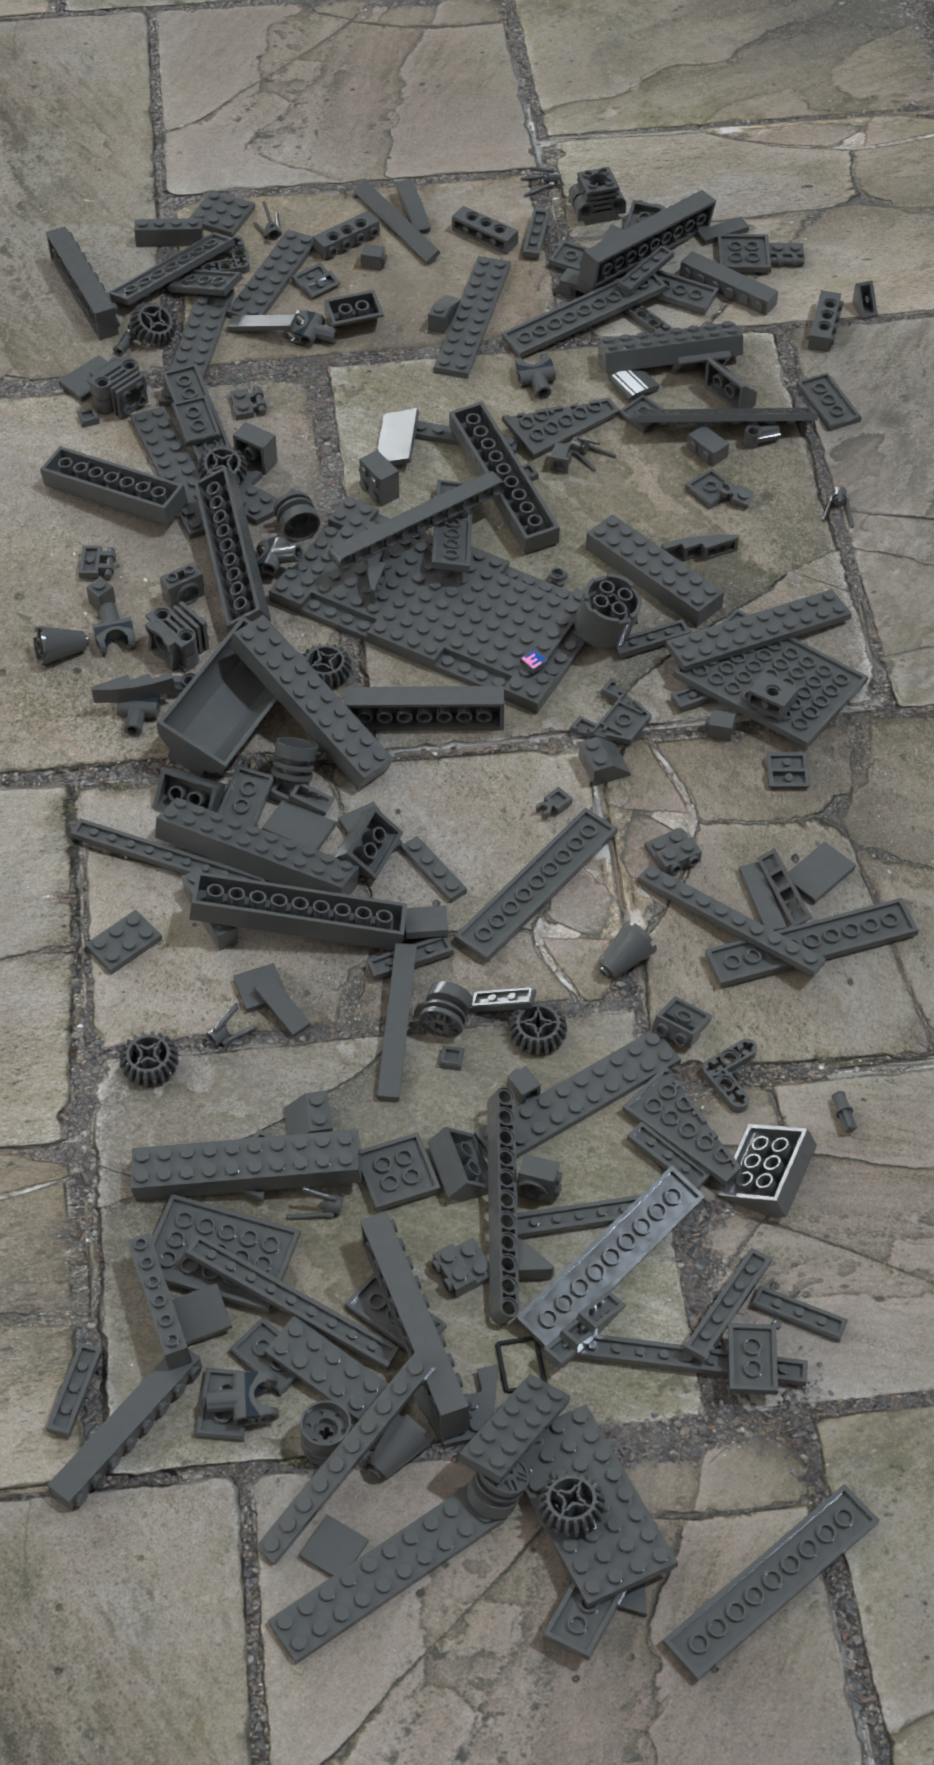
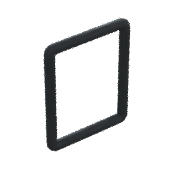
[495,1336,547,1393]

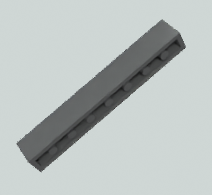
[47,1349,202,1511]

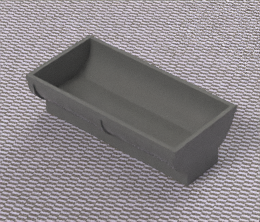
[156,616,308,777]

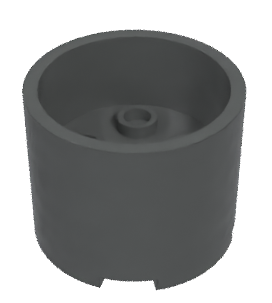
[574,574,642,649]

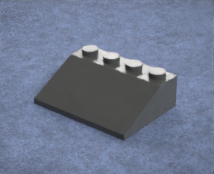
[717,1124,817,1217]

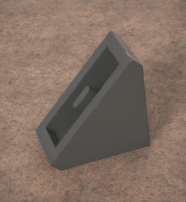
[852,280,878,318]
[518,1238,554,1281]

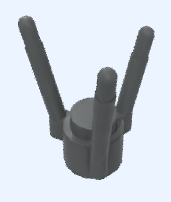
[521,167,558,197]
[254,201,282,240]
[571,435,617,471]
[822,486,854,528]
[206,1002,257,1046]
[287,1187,343,1219]

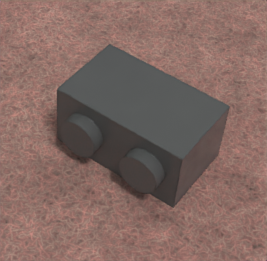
[687,425,729,467]

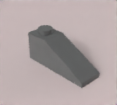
[428,295,461,334]

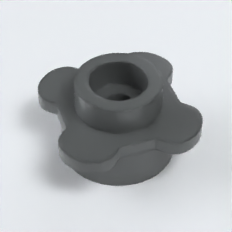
[547,568,568,586]

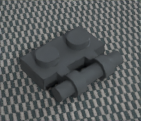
[769,242,805,266]
[230,386,267,420]
[79,545,116,580]

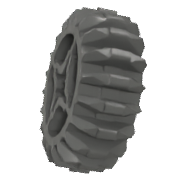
[130,301,177,347]
[198,444,248,484]
[302,642,352,690]
[509,1000,567,1056]
[119,1031,179,1088]
[538,1470,605,1538]

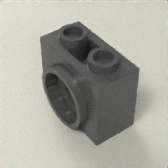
[160,562,205,610]
[746,672,799,721]
[517,1154,563,1205]

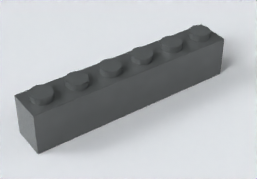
[680,251,778,315]

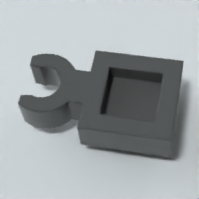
[719,482,754,510]
[536,787,573,819]

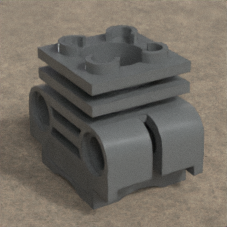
[568,167,626,225]
[87,354,148,420]
[145,601,209,673]

